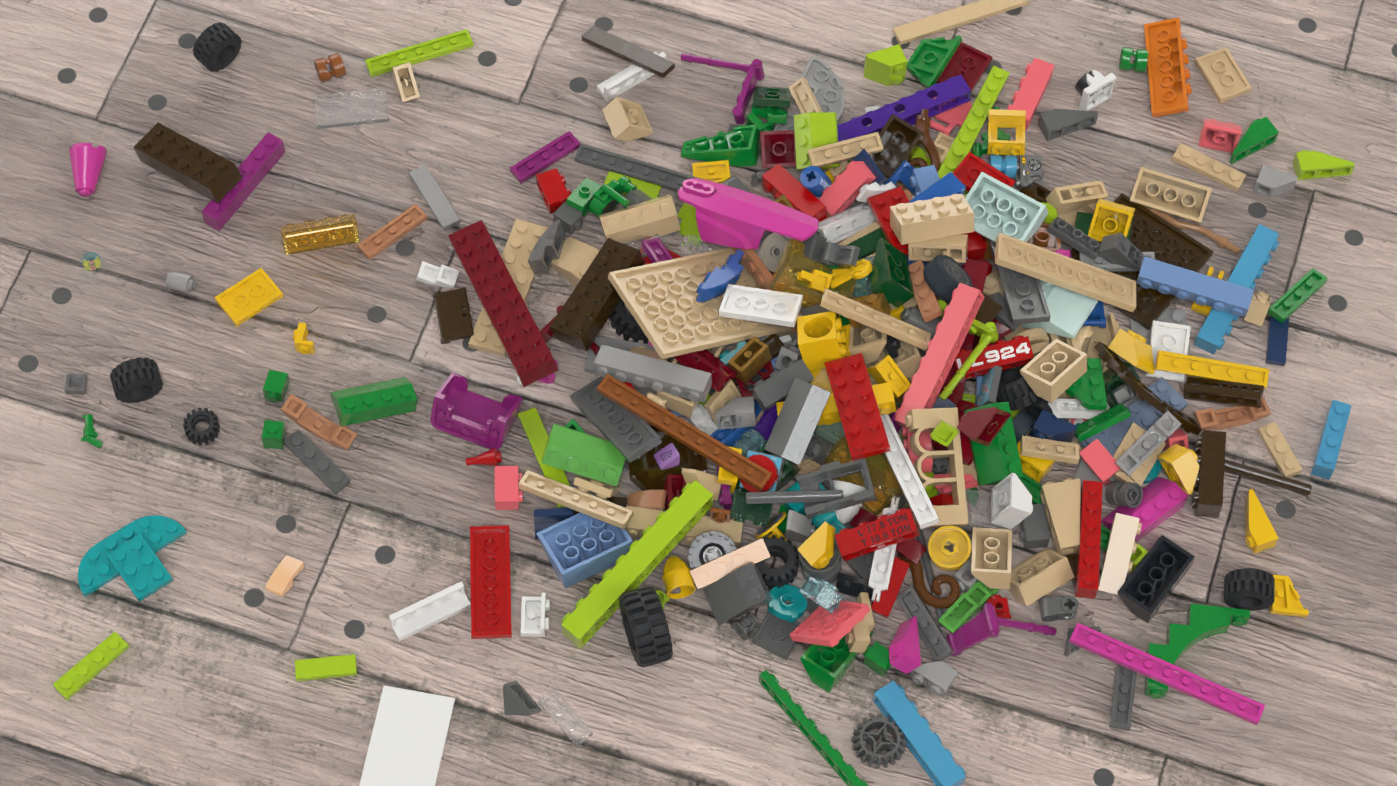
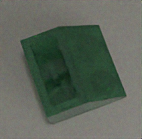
[730,488,773,526]

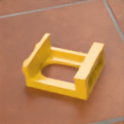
[988,109,1026,156]

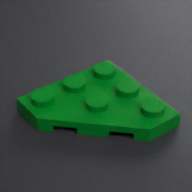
[1064,358,1107,410]

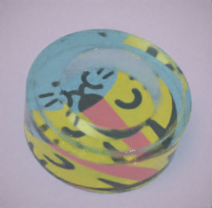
[81,252,101,272]

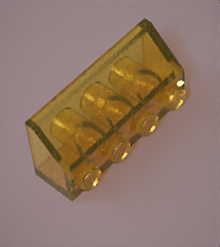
[280,214,360,255]

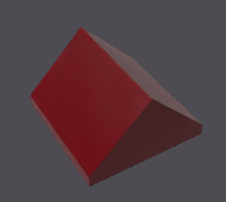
[760,130,797,169]

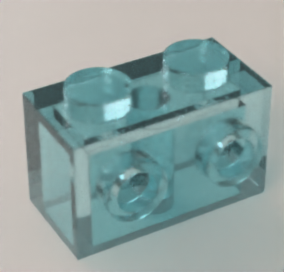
[799,575,843,613]

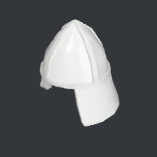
[832,480,866,524]

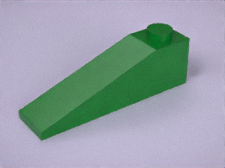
[800,631,874,693]

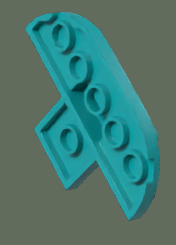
[78,515,187,602]

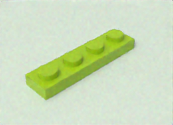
[52,631,129,701]

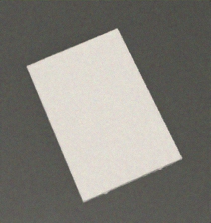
[359,686,455,786]

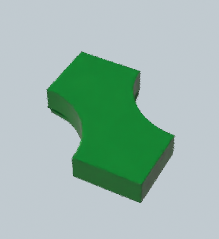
[751,103,788,124]

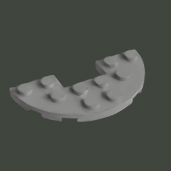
[773,56,845,131]

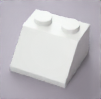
[991,473,1033,529]

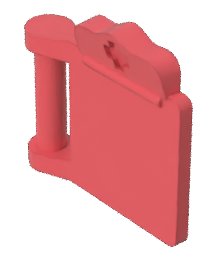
[929,97,973,136]

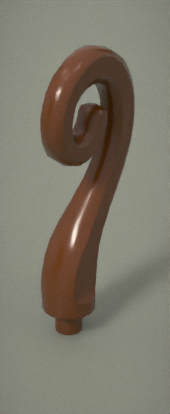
[908,109,940,173]
[897,553,961,609]

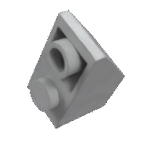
[1253,165,1298,198]
[716,396,756,430]
[910,661,958,698]

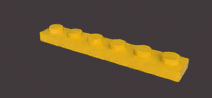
[1155,350,1269,389]

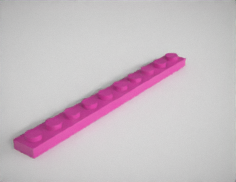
[1069,622,1266,725]

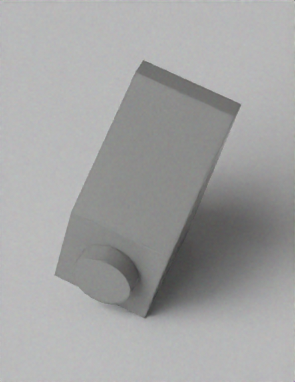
[786,510,815,542]

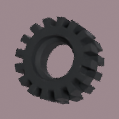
[183,408,220,446]

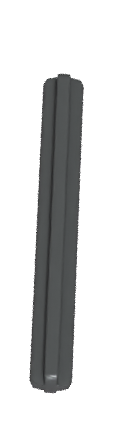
[745,490,844,504]

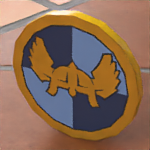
[754,511,787,541]

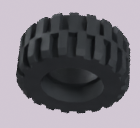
[619,586,673,668]

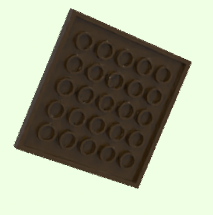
[1070,193,1214,330]

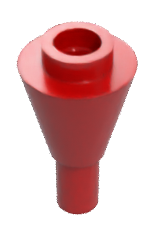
[465,447,502,466]

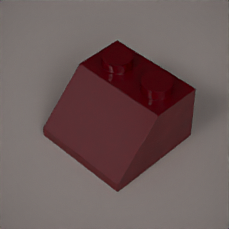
[957,407,1011,446]

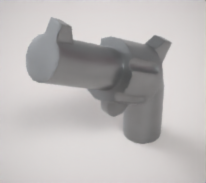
[751,168,771,187]

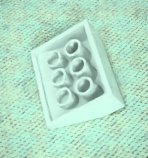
[965,172,1048,243]
[1022,280,1099,339]

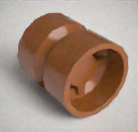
[314,53,346,83]

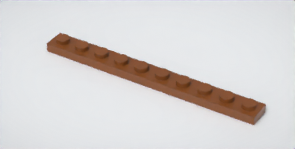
[596,374,772,491]

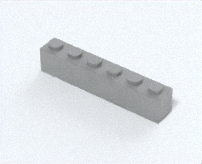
[594,345,712,403]

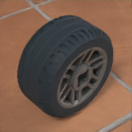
[923,255,972,304]

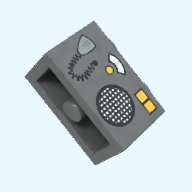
[1015,155,1043,191]

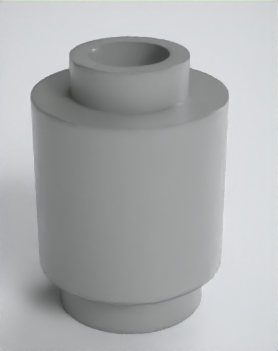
[166,271,196,293]

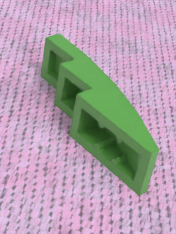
[938,581,1000,634]

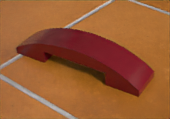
[849,508,927,565]

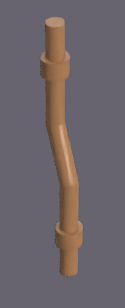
[1143,206,1241,255]

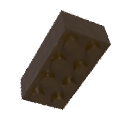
[1192,430,1226,518]

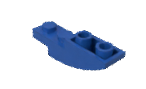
[696,249,745,303]

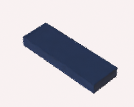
[1266,315,1289,366]

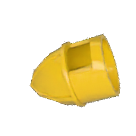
[662,556,696,599]

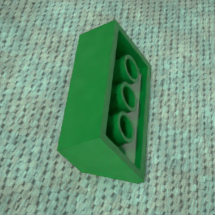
[330,377,417,427]
[964,402,1023,486]

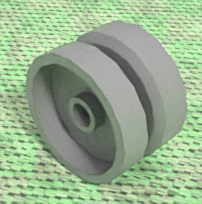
[753,231,796,273]

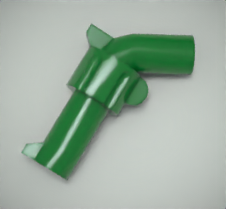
[81,414,103,449]

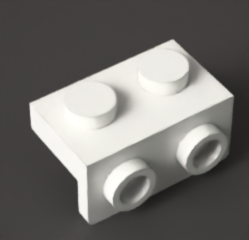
[521,593,550,637]

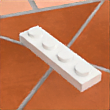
[1048,398,1110,419]

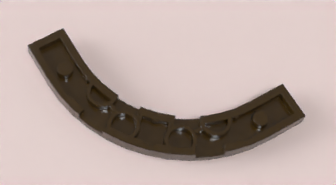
[1095,341,1202,436]

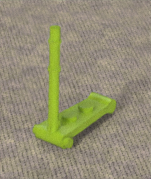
[938,300,999,401]

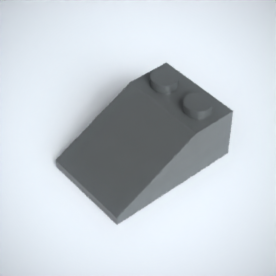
[703,562,773,626]

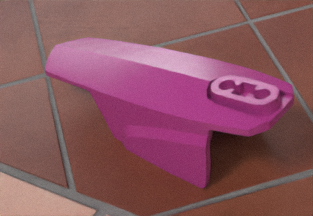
[678,178,819,249]

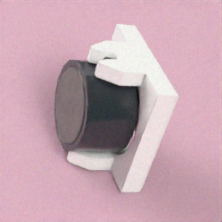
[1075,70,1116,111]

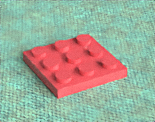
[789,599,870,647]

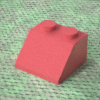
[1198,118,1242,153]

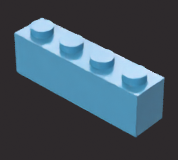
[1311,400,1352,480]

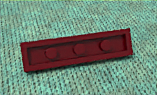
[673,349,738,392]

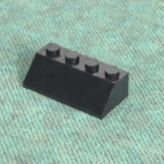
[1118,535,1195,623]

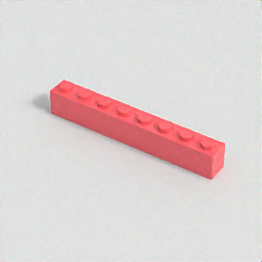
[895,283,985,429]

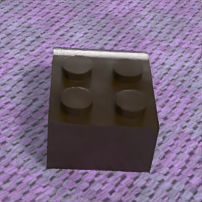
[869,114,924,178]

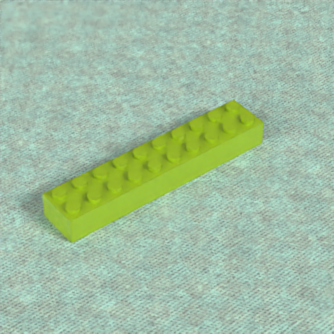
[561,480,713,650]

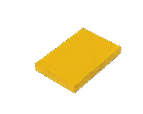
[214,268,284,327]

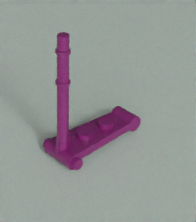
[681,53,765,124]
[946,603,1057,656]

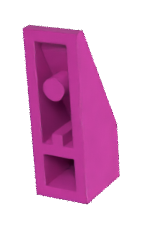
[889,616,921,674]

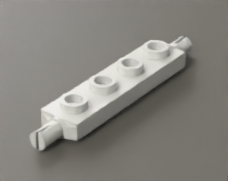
[868,497,900,602]

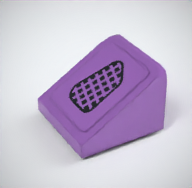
[654,443,680,470]

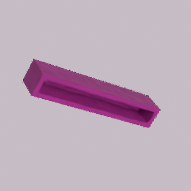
[202,132,285,232]

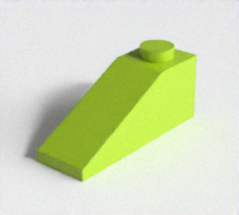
[1293,150,1355,180]

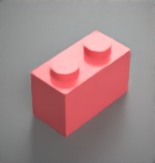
[495,466,523,510]

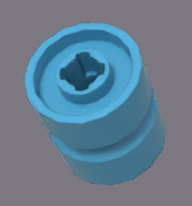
[989,155,1017,179]

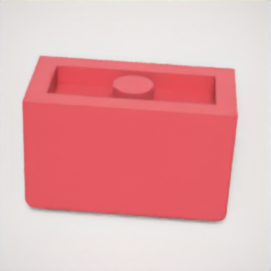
[1079,439,1120,486]

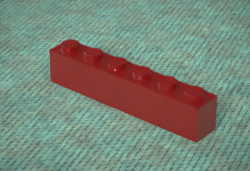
[1075,480,1103,599]

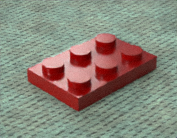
[953,152,1016,192]

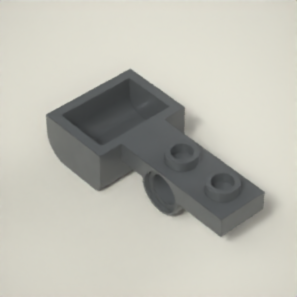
[790,233,860,274]

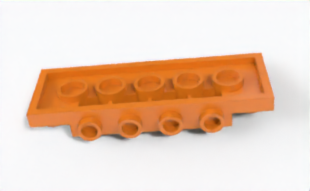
[1144,17,1192,118]

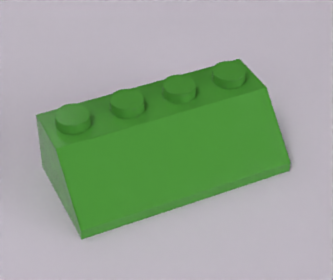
[541,423,625,487]

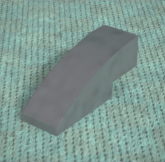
[528,220,566,275]

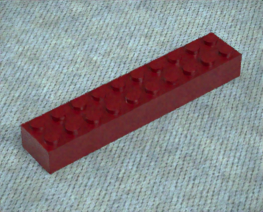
[448,220,558,387]

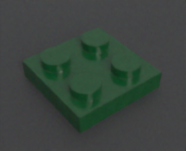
[753,86,791,109]

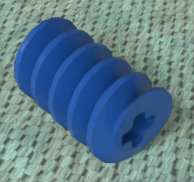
[800,166,832,197]

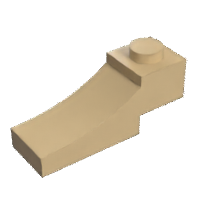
[845,592,875,653]

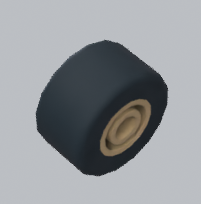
[1012,410,1037,444]

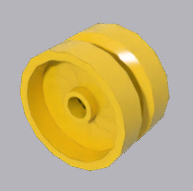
[928,525,972,572]

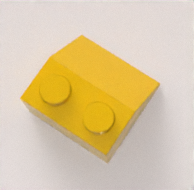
[1088,199,1135,242]
[1108,328,1155,375]
[1157,444,1200,495]

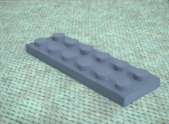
[1077,377,1188,456]

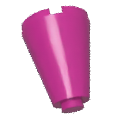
[69,143,107,197]

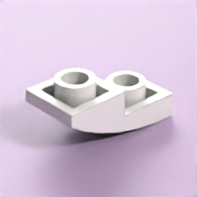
[856,182,896,203]

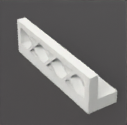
[597,51,666,102]
[817,202,877,243]
[389,582,471,641]

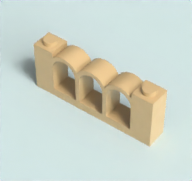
[905,407,969,529]

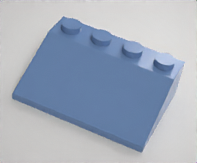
[536,500,633,588]

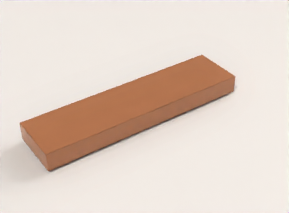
[357,204,428,261]

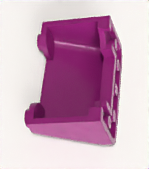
[430,372,523,450]

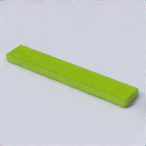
[365,29,474,77]
[518,407,571,508]

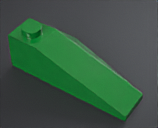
[681,125,759,167]

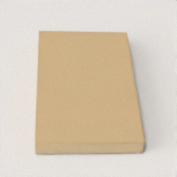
[1194,47,1252,103]

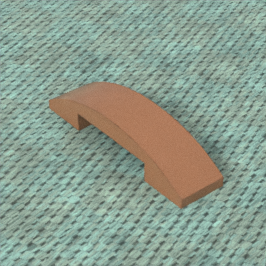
[281,394,357,450]
[1194,397,1271,430]

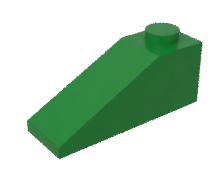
[1229,116,1279,165]

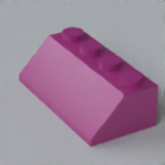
[1101,477,1188,542]

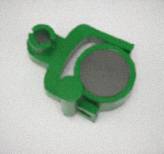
[589,176,637,219]

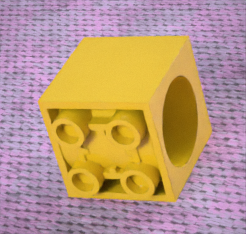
[797,311,847,370]

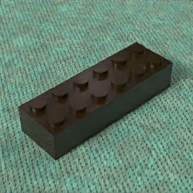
[133,122,242,204]
[550,238,645,351]

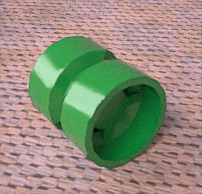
[1119,47,1148,73]

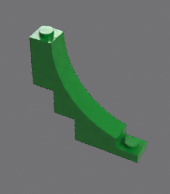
[1144,604,1250,699]

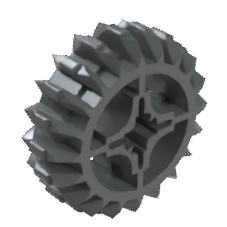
[851,714,907,769]

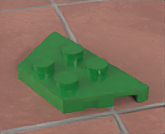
[907,35,962,88]

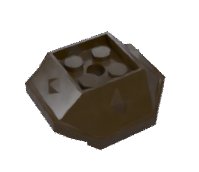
[628,426,707,491]

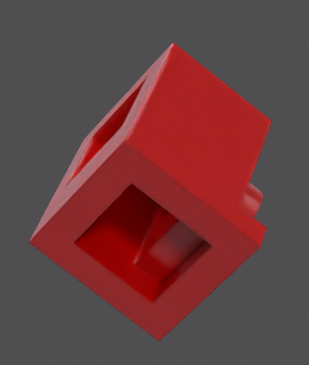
[986,595,1011,620]

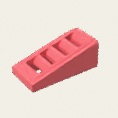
[934,474,978,494]

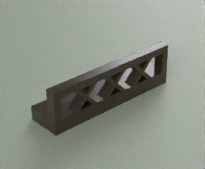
[1183,377,1264,408]

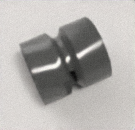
[804,435,838,465]
[1106,481,1143,508]

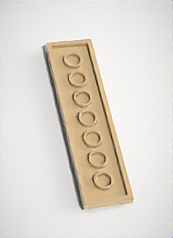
[468,219,548,357]
[995,233,1136,312]

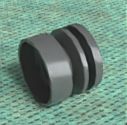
[799,538,842,586]

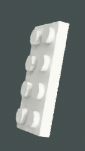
[719,284,803,327]

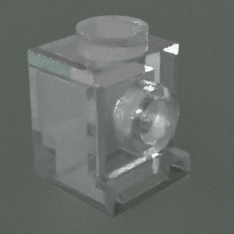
[682,234,713,255]

